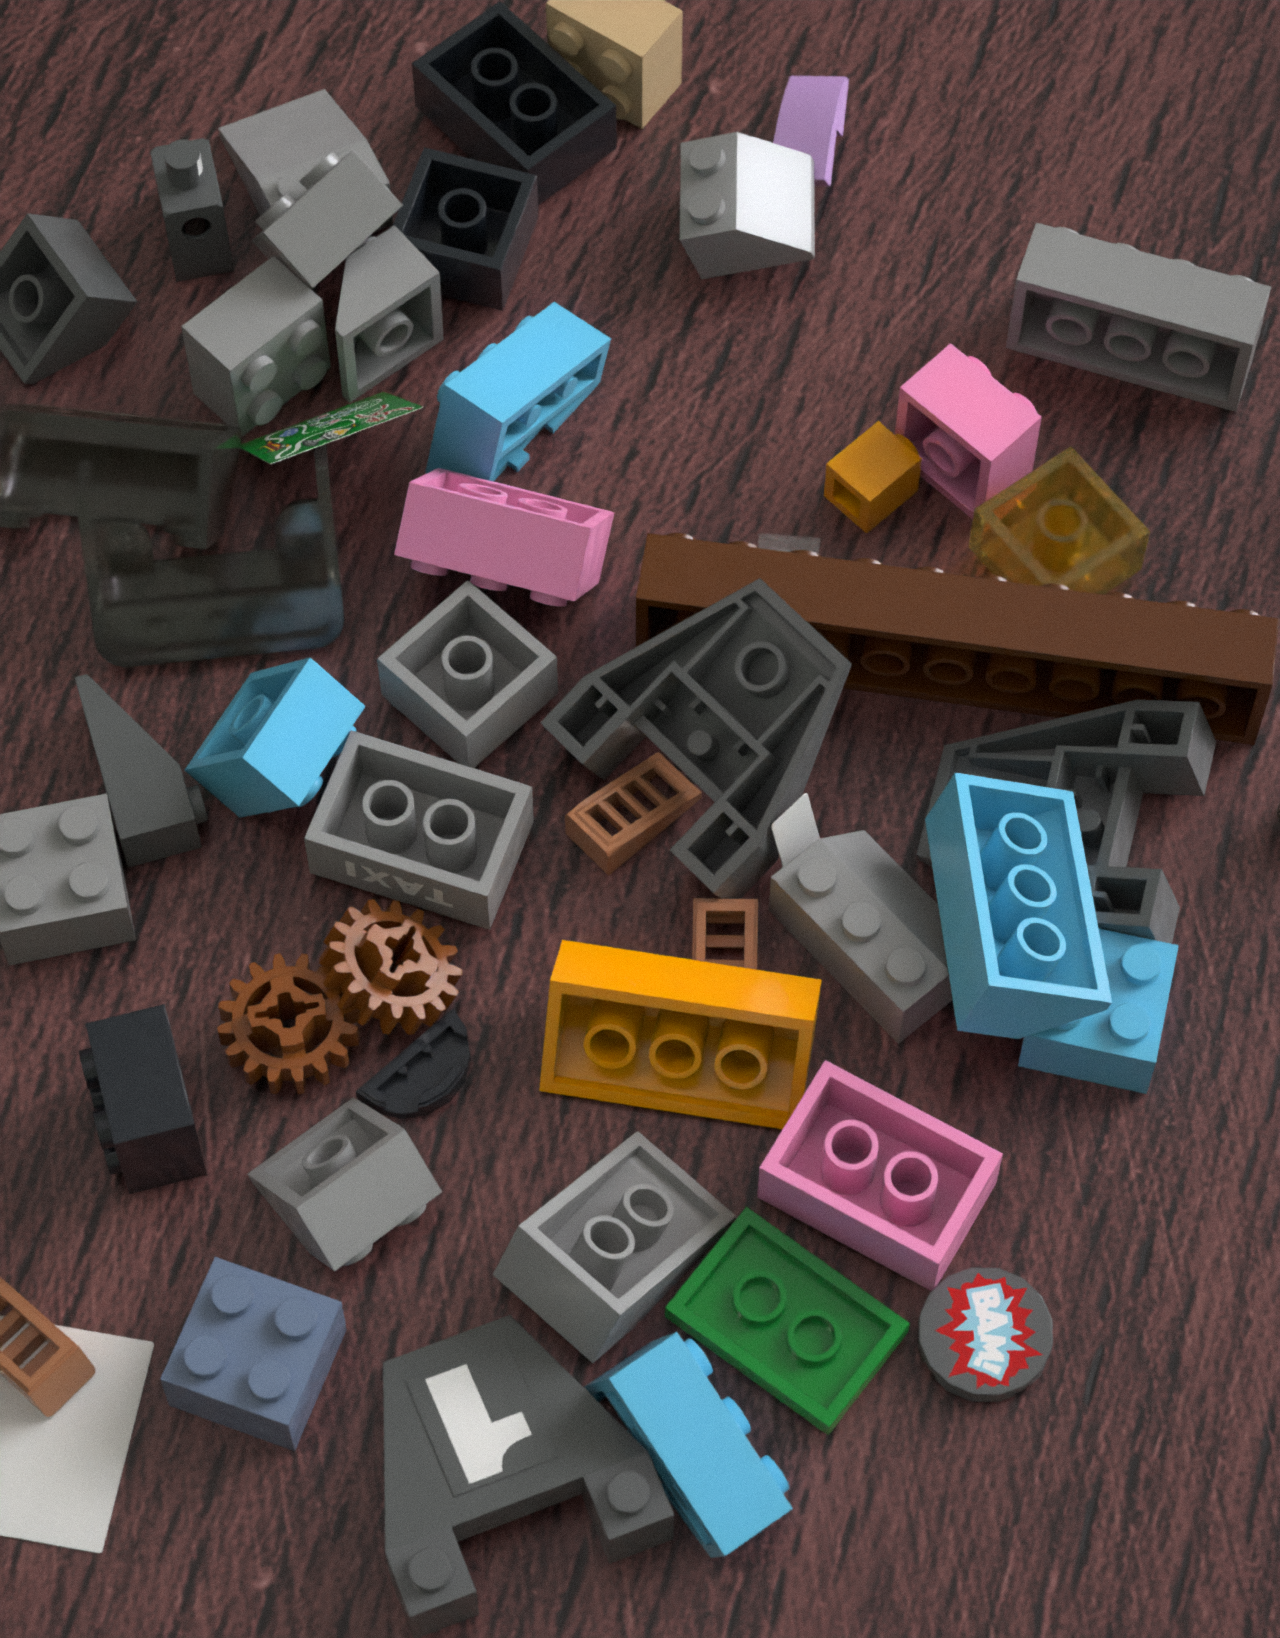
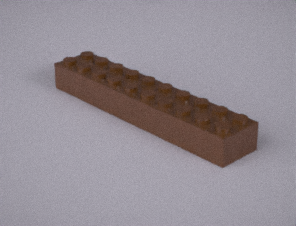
[636,533,1279,745]

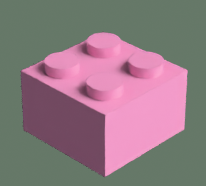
[895,343,1042,526]

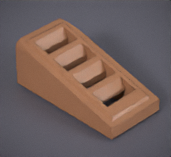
[565,752,702,876]
[692,898,759,970]
[0,1277,95,1417]

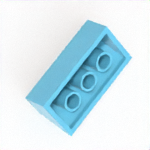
[925,773,1112,1039]

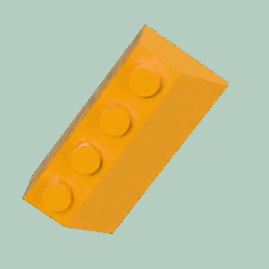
[539,940,822,1129]

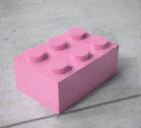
[394,468,614,607]
[757,1060,1003,1291]

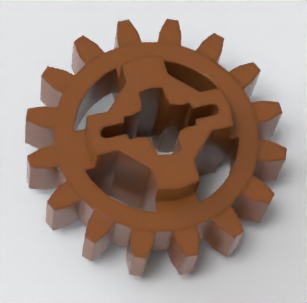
[319,899,462,1035]
[217,953,360,1094]

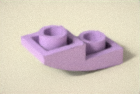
[773,76,849,186]

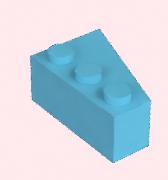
[425,302,611,482]
[585,1332,793,1557]

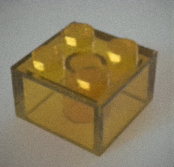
[969,446,1150,594]

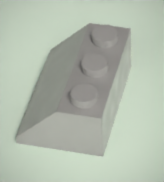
[769,830,953,1044]

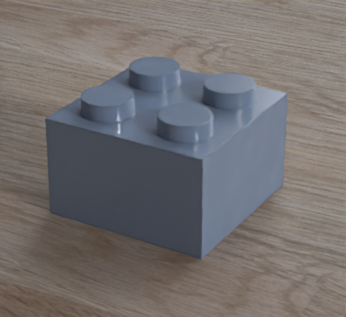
[160,1257,347,1451]

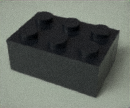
[412,1,617,205]

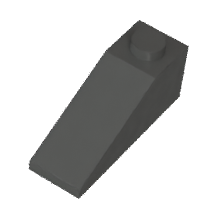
[75,674,208,868]

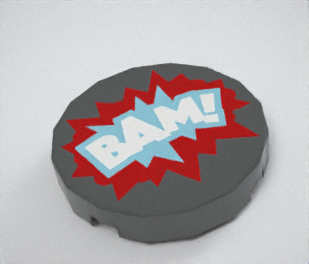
[918,1267,1053,1402]

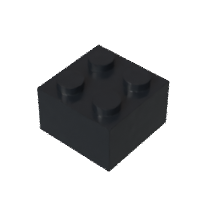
[393,147,539,311]
[79,1004,207,1194]

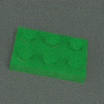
[665,1207,910,1435]

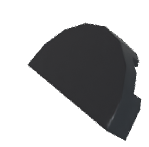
[356,1008,471,1119]

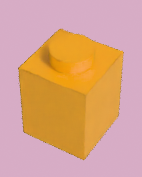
[824,421,922,534]

